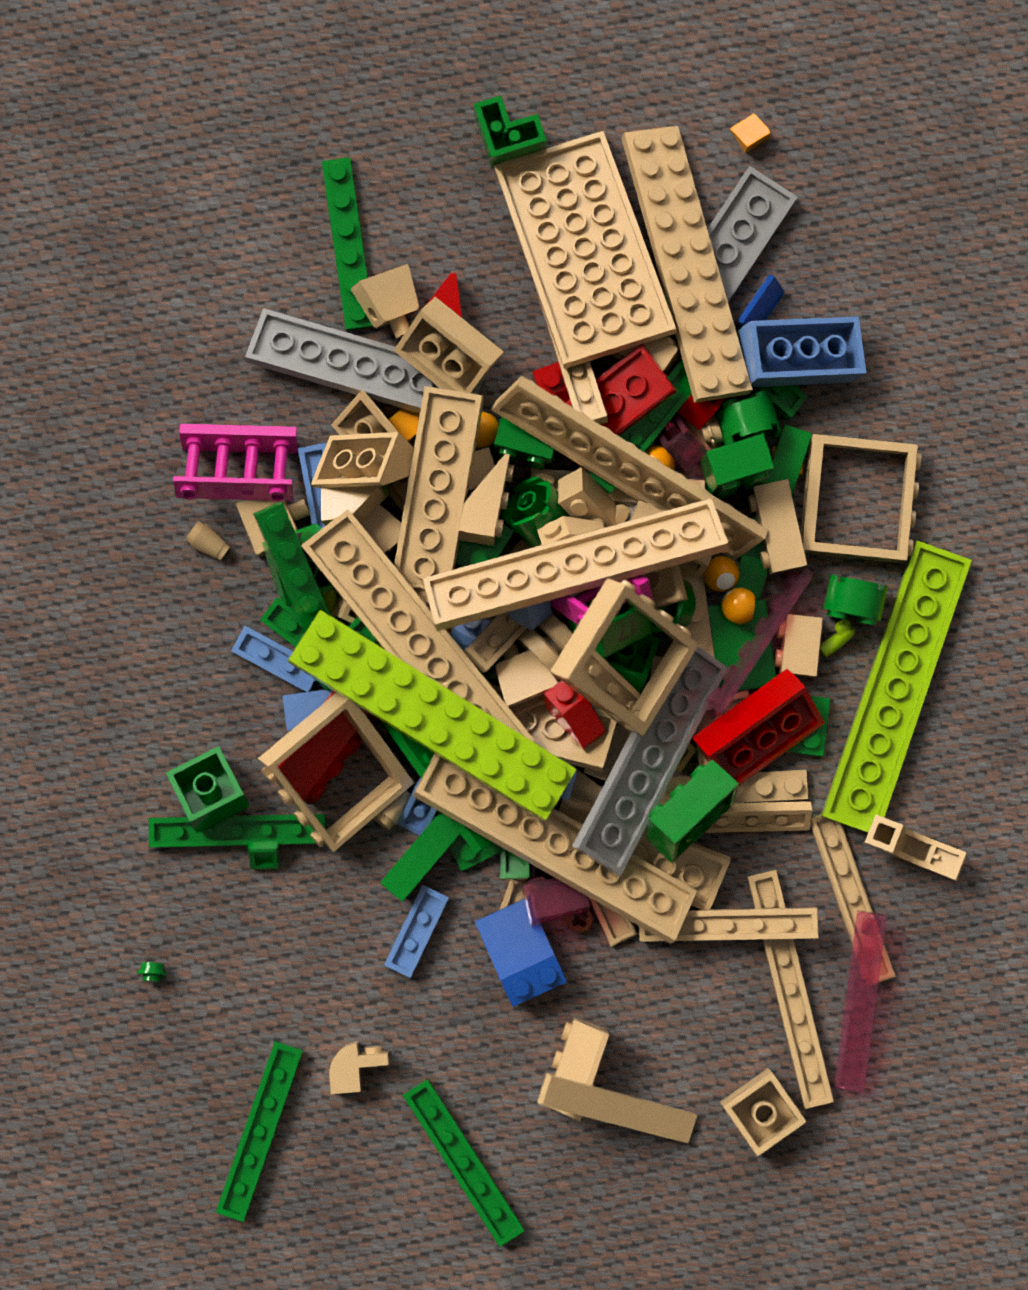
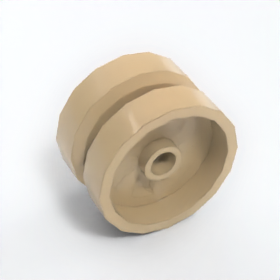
[517,614,573,682]

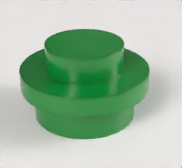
[137,962,167,983]

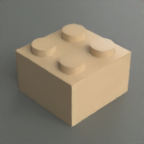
[720,1068,806,1157]

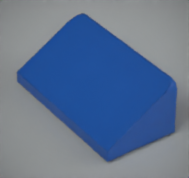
[736,274,784,329]

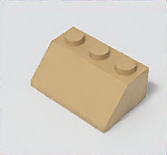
[393,297,504,394]
[311,432,414,488]
[551,1017,609,1121]

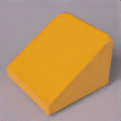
[730,114,771,153]

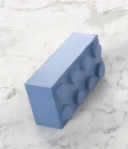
[738,317,866,387]

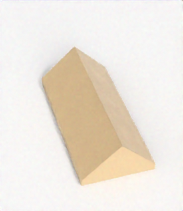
[331,390,410,511]

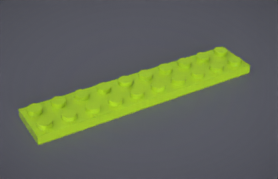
[821,541,972,833]
[288,610,577,821]

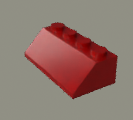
[692,668,825,786]
[278,690,379,805]

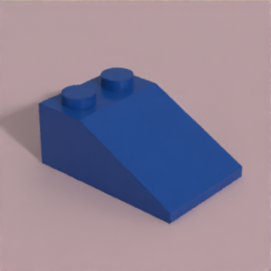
[475,897,567,1007]

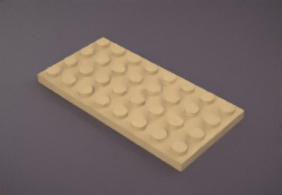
[494,131,676,369]

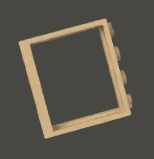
[800,434,921,563]
[550,578,699,736]
[258,692,414,852]

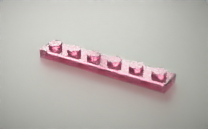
[705,566,815,719]
[834,910,887,1093]

